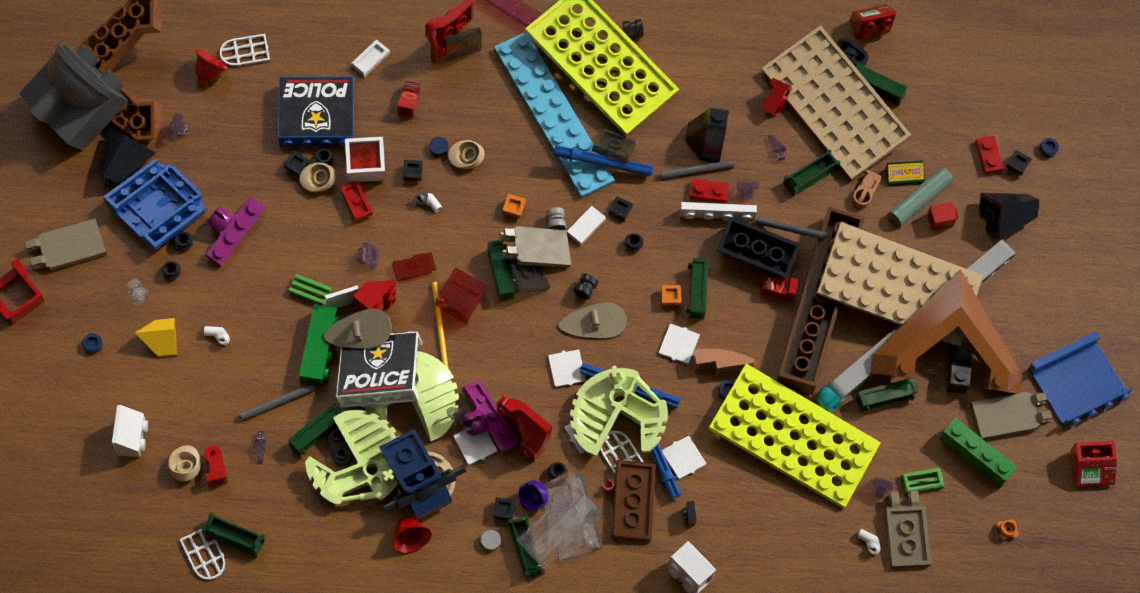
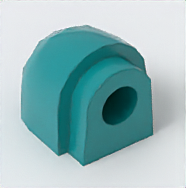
[817,385,842,413]

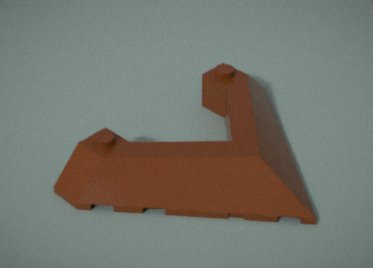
[76,0,163,141]
[870,269,1022,394]

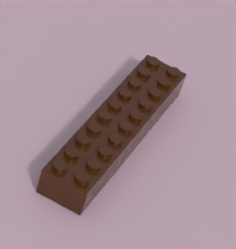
[776,207,865,395]

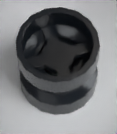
[622,19,644,38]
[573,273,599,300]

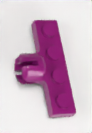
[205,196,266,267]
[462,380,520,453]

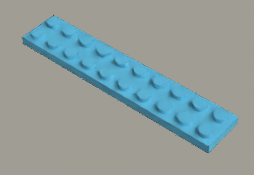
[494,33,615,199]

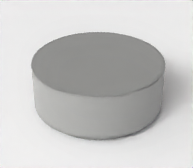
[481,530,501,551]

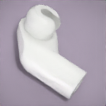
[204,326,230,345]
[857,529,881,555]

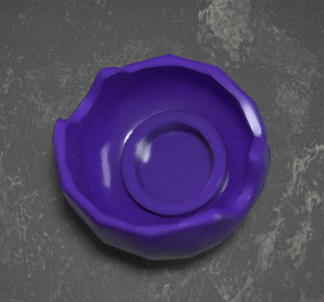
[518,480,549,512]

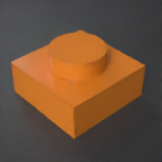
[502,194,526,218]
[661,285,681,306]

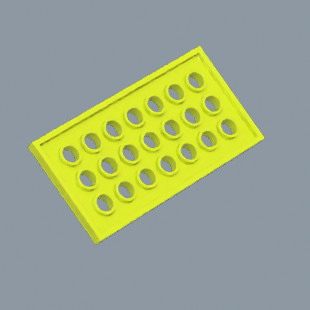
[524,0,679,136]
[708,364,881,509]

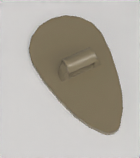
[559,302,627,339]
[324,309,392,348]

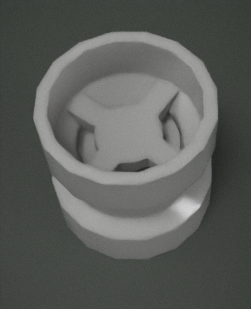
[546,207,566,230]

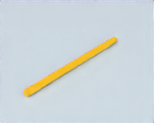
[431,282,449,370]

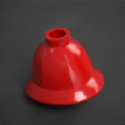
[195,49,229,85]
[392,516,432,554]

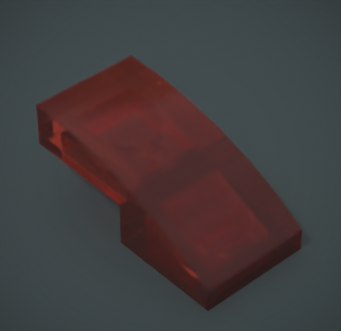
[392,252,436,281]

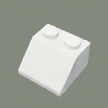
[112,405,148,457]

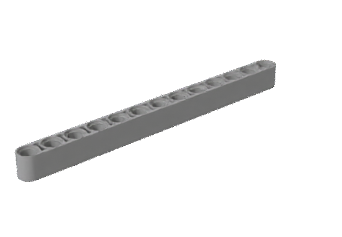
[828,240,1016,402]

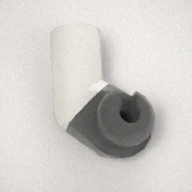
[415,193,442,213]

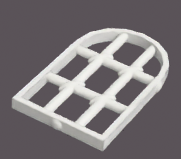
[220,34,270,67]
[600,431,644,475]
[180,529,226,580]

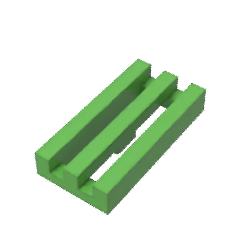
[288,274,332,306]
[901,468,944,494]

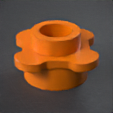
[997,519,1019,540]

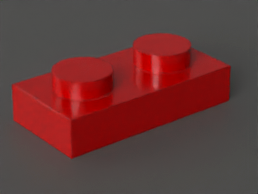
[975,136,1004,174]
[689,178,729,203]
[340,181,373,222]

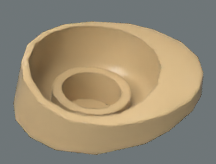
[448,140,485,169]
[300,163,336,192]
[169,445,201,481]

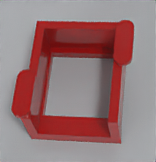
[0,259,44,324]

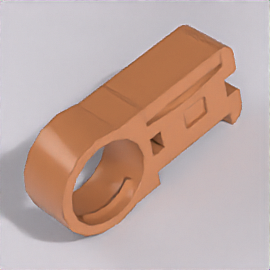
[852,170,881,209]

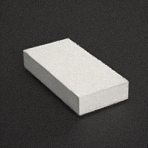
[351,39,390,78]
[567,206,606,245]

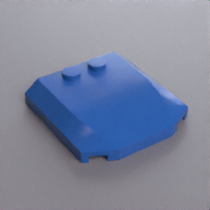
[103,159,206,251]

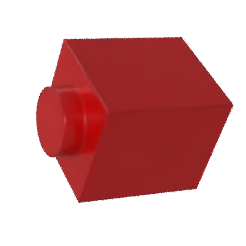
[927,202,958,230]

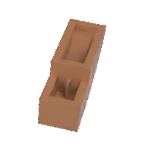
[692,348,755,375]

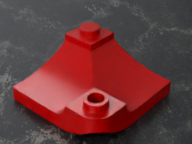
[425,0,474,62]
[496,395,552,462]

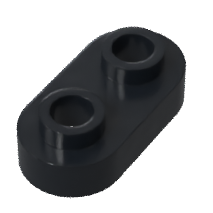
[836,38,869,67]
[327,427,352,466]

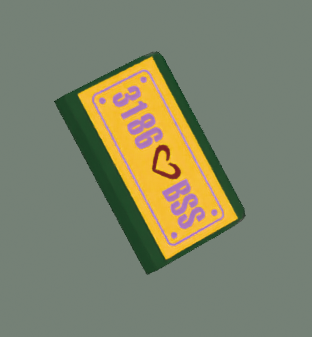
[885,160,925,185]

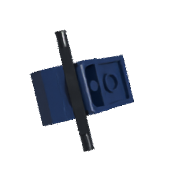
[379,429,466,521]

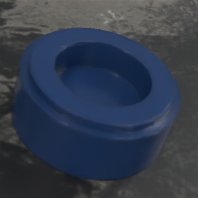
[429,137,448,156]
[1039,138,1059,157]
[82,333,103,354]
[718,380,735,400]

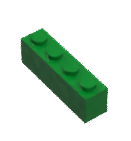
[299,304,340,386]
[939,417,1017,488]

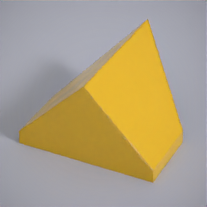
[135,318,177,357]

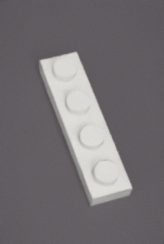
[680,202,757,221]

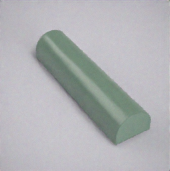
[887,167,953,228]

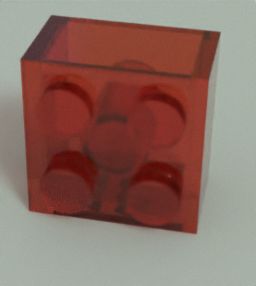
[434,267,489,324]

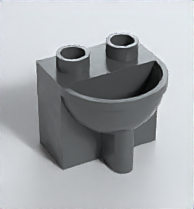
[19,42,128,150]

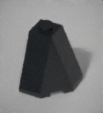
[685,108,729,163]
[96,129,155,184]
[979,193,1040,240]

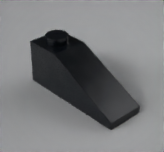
[946,340,971,394]

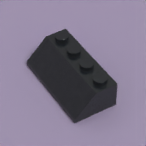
[716,216,801,279]

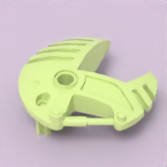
[361,351,459,442]
[570,366,668,457]
[305,410,399,505]

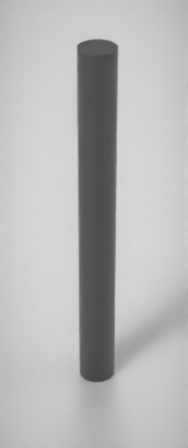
[660,160,734,179]
[756,217,827,240]
[240,383,315,421]

